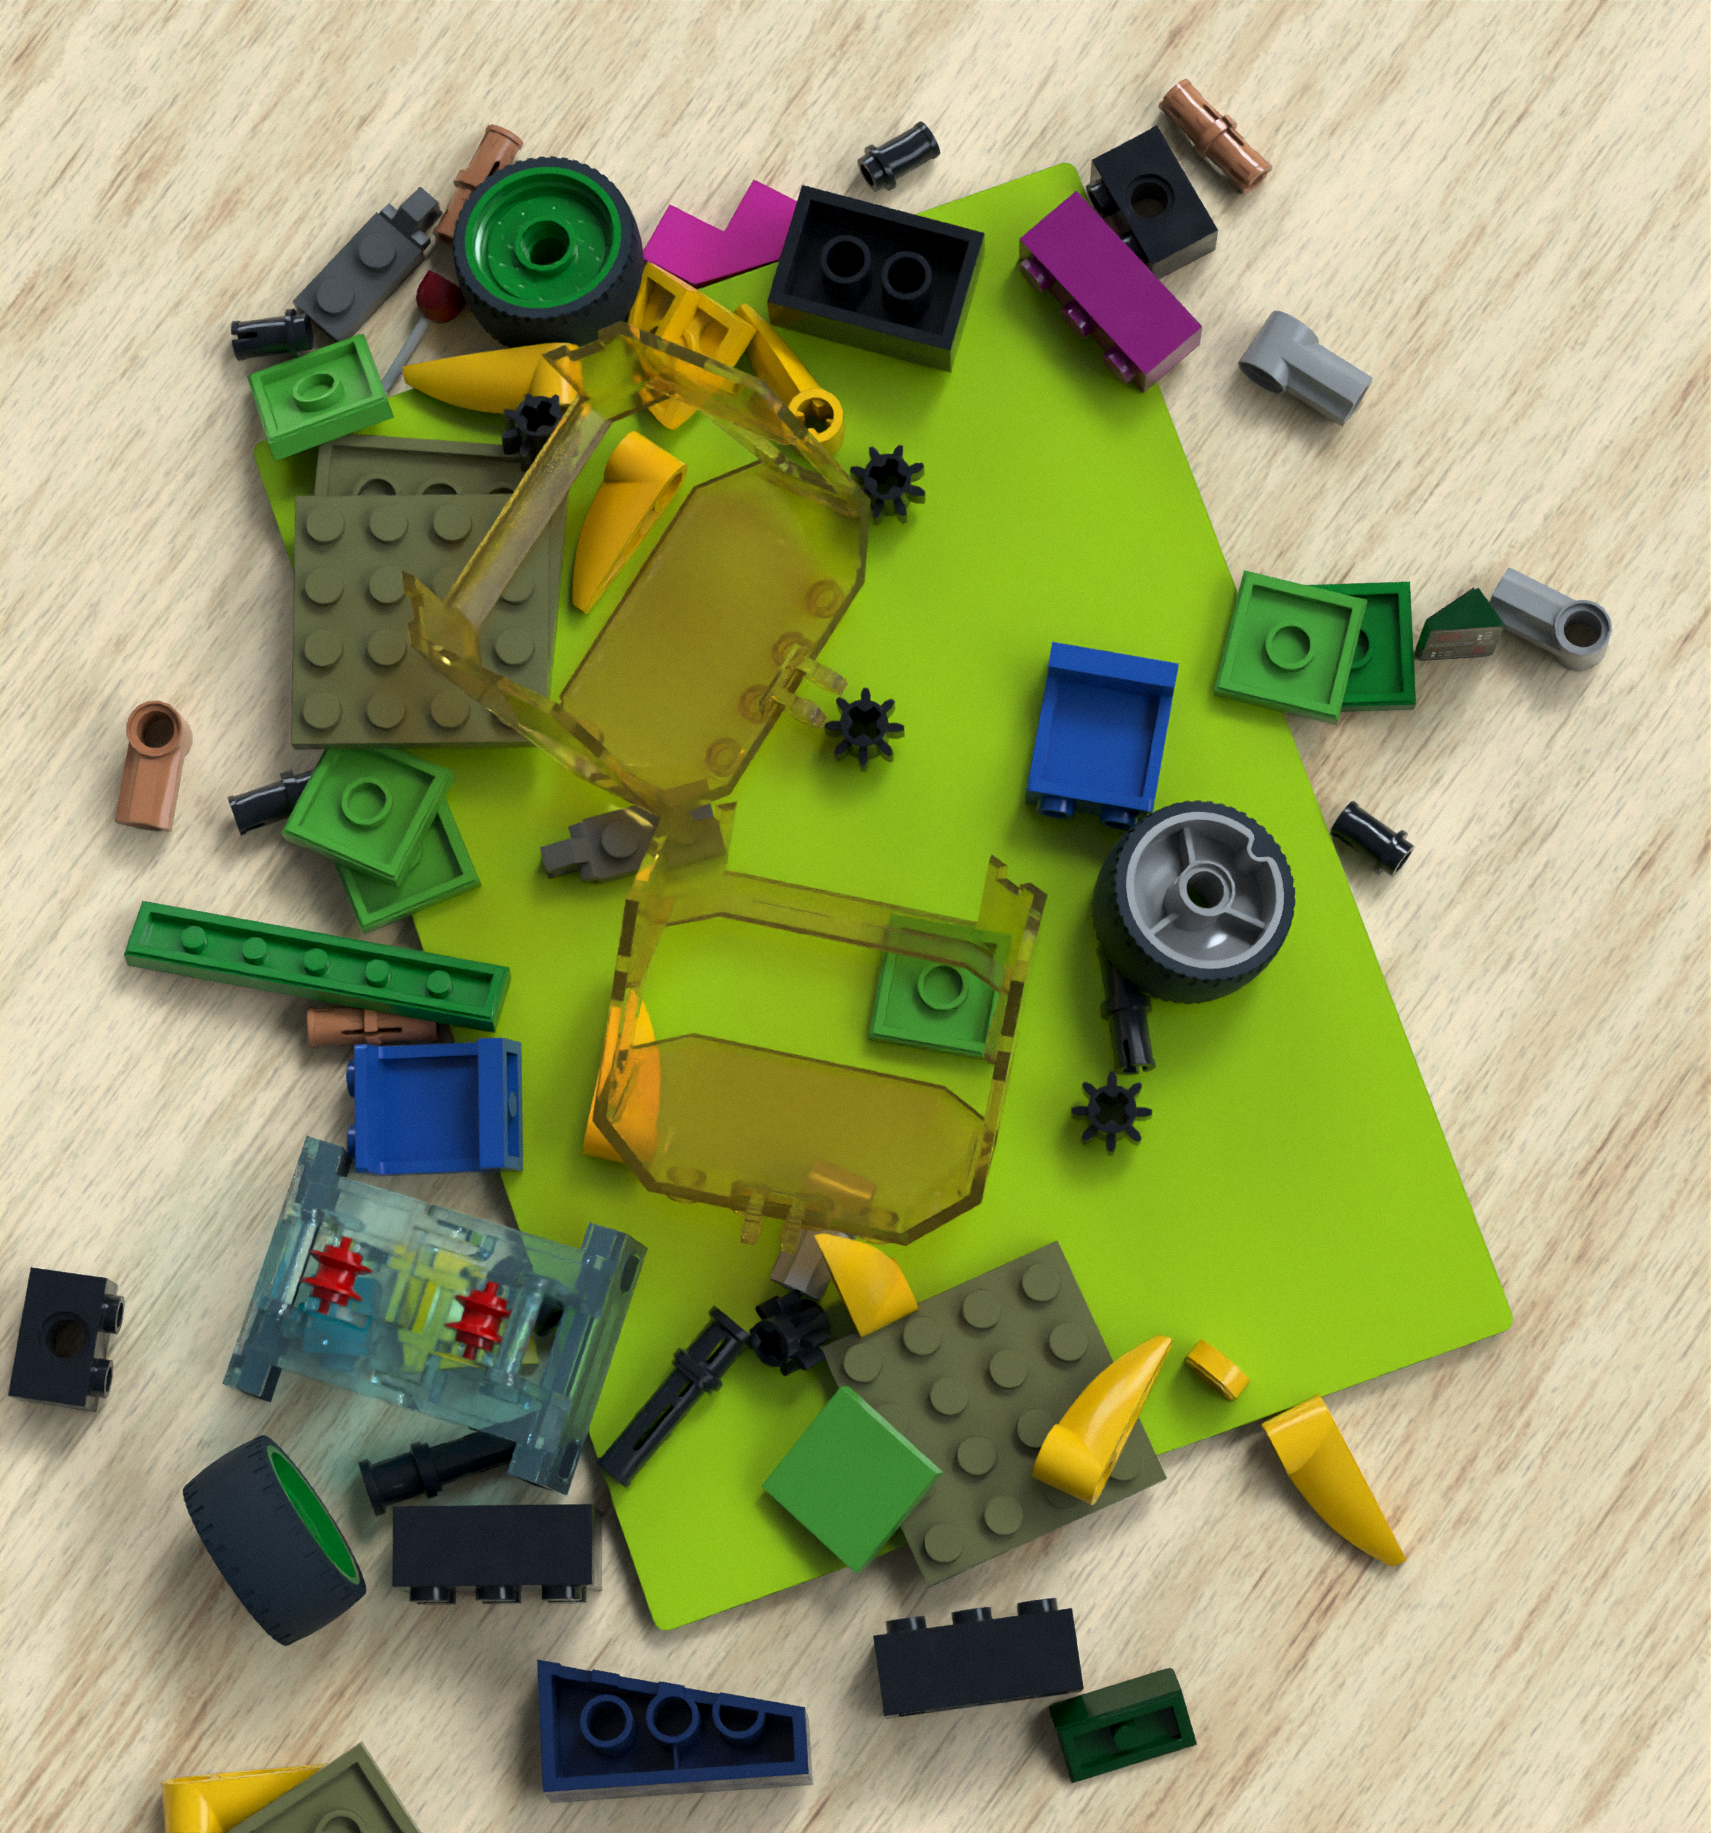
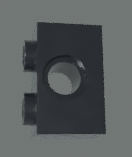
[1086,126,1218,280]
[8,1267,125,1412]

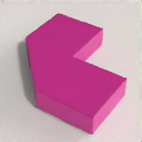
[643,179,797,290]

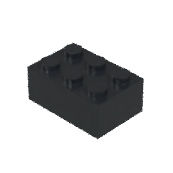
[767,185,985,373]
[392,1504,602,1605]
[873,1598,1084,1719]

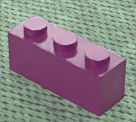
[1018,191,1202,393]

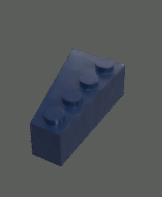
[537,1659,813,1803]

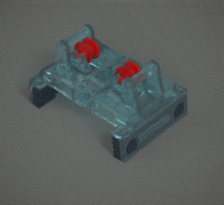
[222,1136,648,1496]

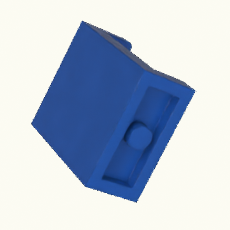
[1025,642,1179,830]
[346,1037,523,1177]

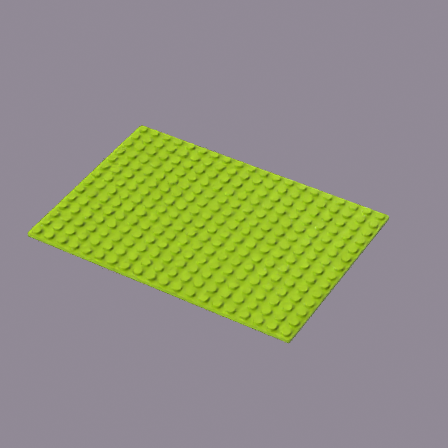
[253,163,1513,1631]

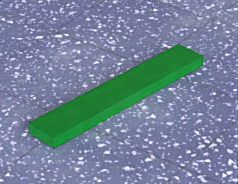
[124,901,512,1033]

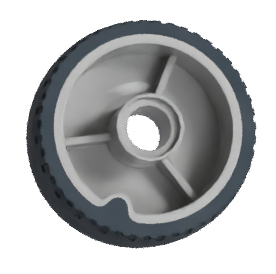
[1092,800,1295,1004]

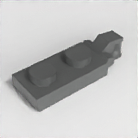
[293,187,442,343]
[540,786,723,885]

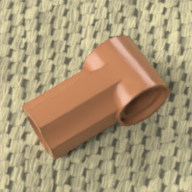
[115,701,193,832]

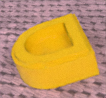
[1184,1339,1250,1402]

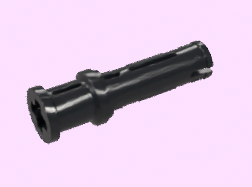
[596,1305,753,1488]
[358,1407,546,1517]

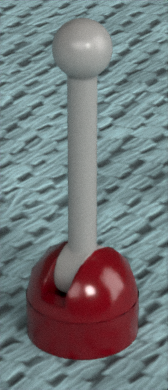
[382,270,467,397]

